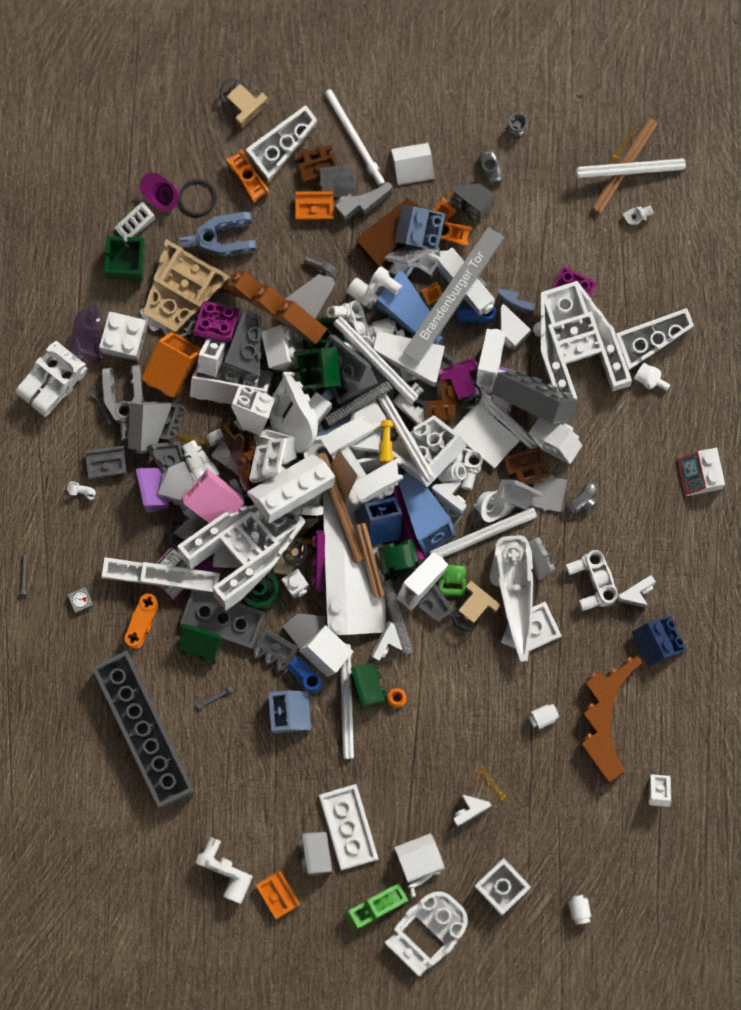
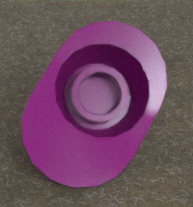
[140,172,179,212]

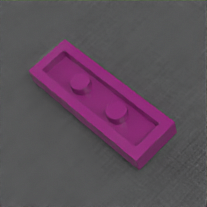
[312,530,325,591]

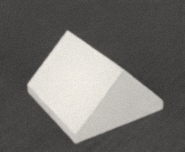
[391,143,435,186]
[299,625,353,677]
[394,833,445,883]

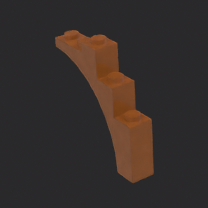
[220,270,327,344]
[581,656,642,784]

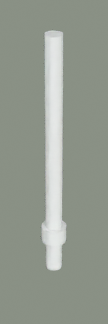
[325,90,385,186]

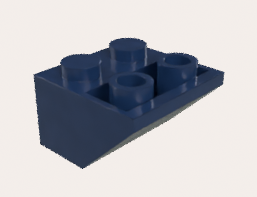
[354,497,403,546]
[632,616,687,667]

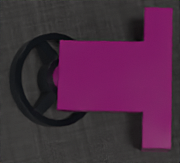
[439,357,482,409]

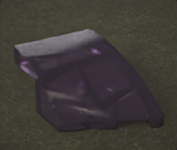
[72,303,104,362]

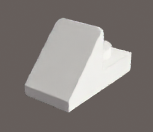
[211,440,239,476]
[432,482,467,515]
[617,575,656,608]
[371,621,402,660]
[649,774,671,807]
[453,795,491,827]

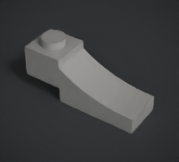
[335,182,393,222]

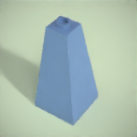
[377,270,443,345]
[398,472,456,556]

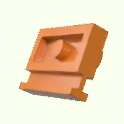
[296,191,333,220]
[256,871,300,919]

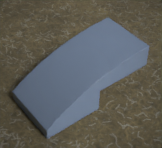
[498,289,535,315]

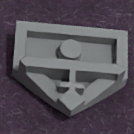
[156,461,194,505]
[283,613,327,649]

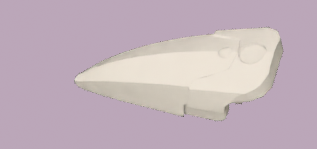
[495,535,533,661]

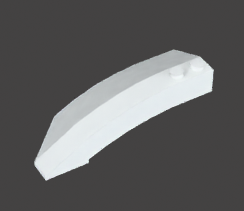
[323,489,386,635]

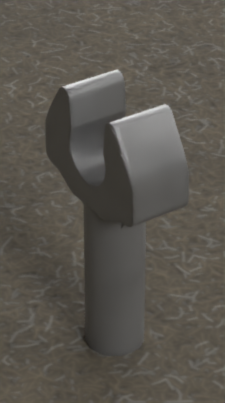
[304,256,338,278]

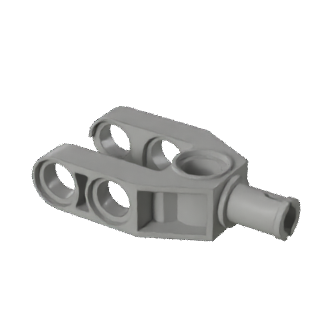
[102,365,144,441]

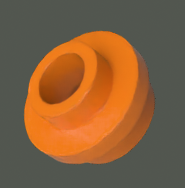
[387,688,407,708]

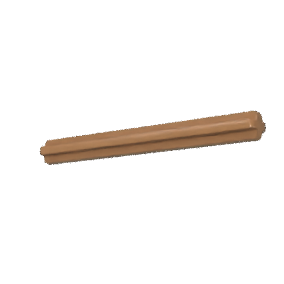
[592,118,657,214]
[316,452,364,563]

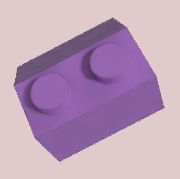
[136,468,172,513]

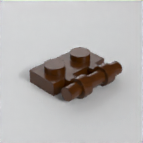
[295,143,338,184]
[237,445,259,490]
[504,447,550,485]

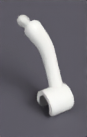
[408,871,441,897]

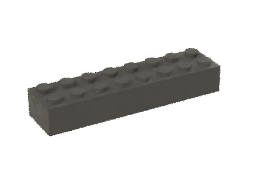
[92,651,196,810]

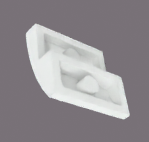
[249,438,287,483]

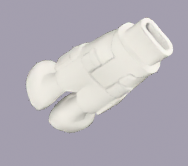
[181,440,220,483]

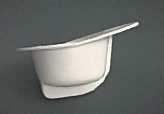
[474,490,515,522]

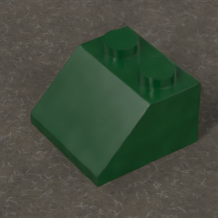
[178,623,223,664]
[351,664,388,710]

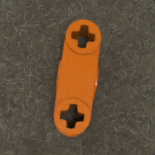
[225,149,270,203]
[440,222,472,246]
[125,594,158,649]

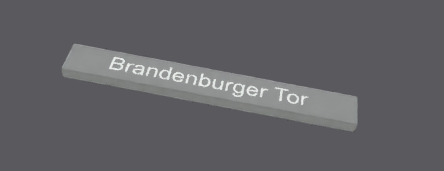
[403,227,505,363]

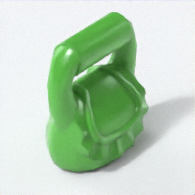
[438,565,467,597]

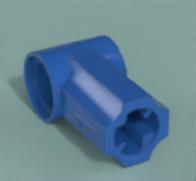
[458,306,496,324]
[286,656,322,693]

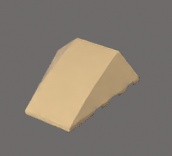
[143,239,230,332]

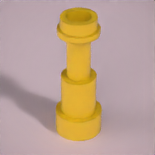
[379,420,394,464]

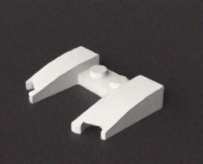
[320,415,403,504]

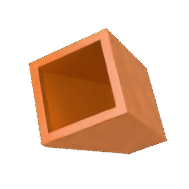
[141,332,202,398]

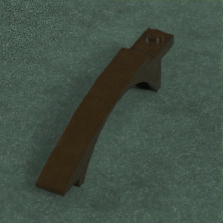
[220,419,323,555]

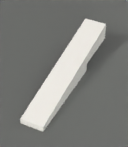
[102,557,220,592]

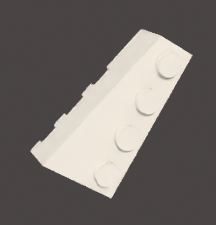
[246,105,317,183]
[616,308,694,371]

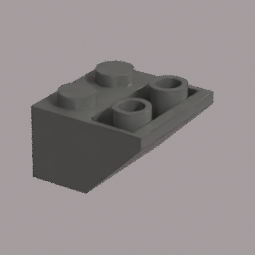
[450,183,495,223]
[331,353,378,405]

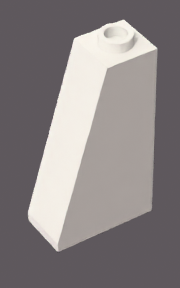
[437,247,495,316]
[370,331,445,387]

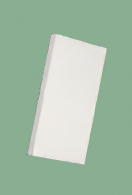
[319,784,378,871]

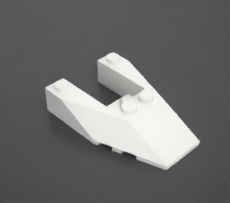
[541,281,632,399]
[177,505,305,610]

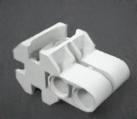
[15,341,88,417]

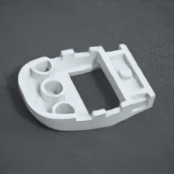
[269,372,318,453]
[385,892,468,976]

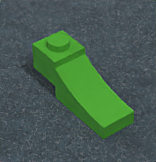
[343,883,408,932]

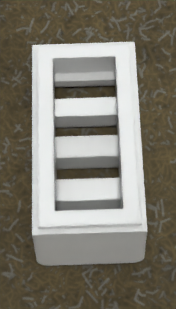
[115,202,155,242]

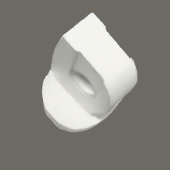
[623,206,654,225]

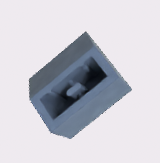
[395,205,445,251]
[268,691,311,734]

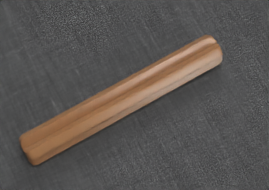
[356,523,384,598]

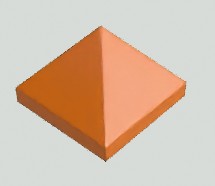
[421,281,443,305]

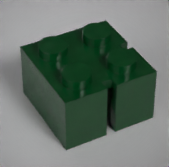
[104,236,146,280]
[293,347,341,390]

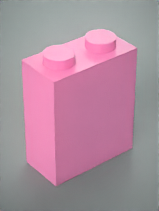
[183,469,244,523]

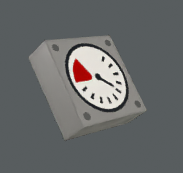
[68,587,93,613]

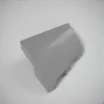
[529,537,555,581]

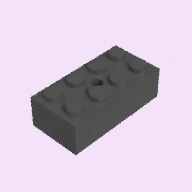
[491,370,579,424]

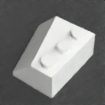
[392,416,466,487]

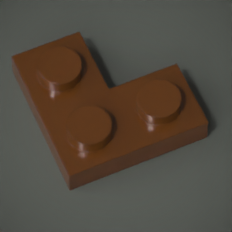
[424,381,456,420]

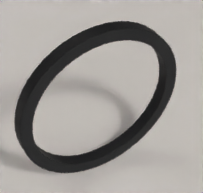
[179,179,216,216]

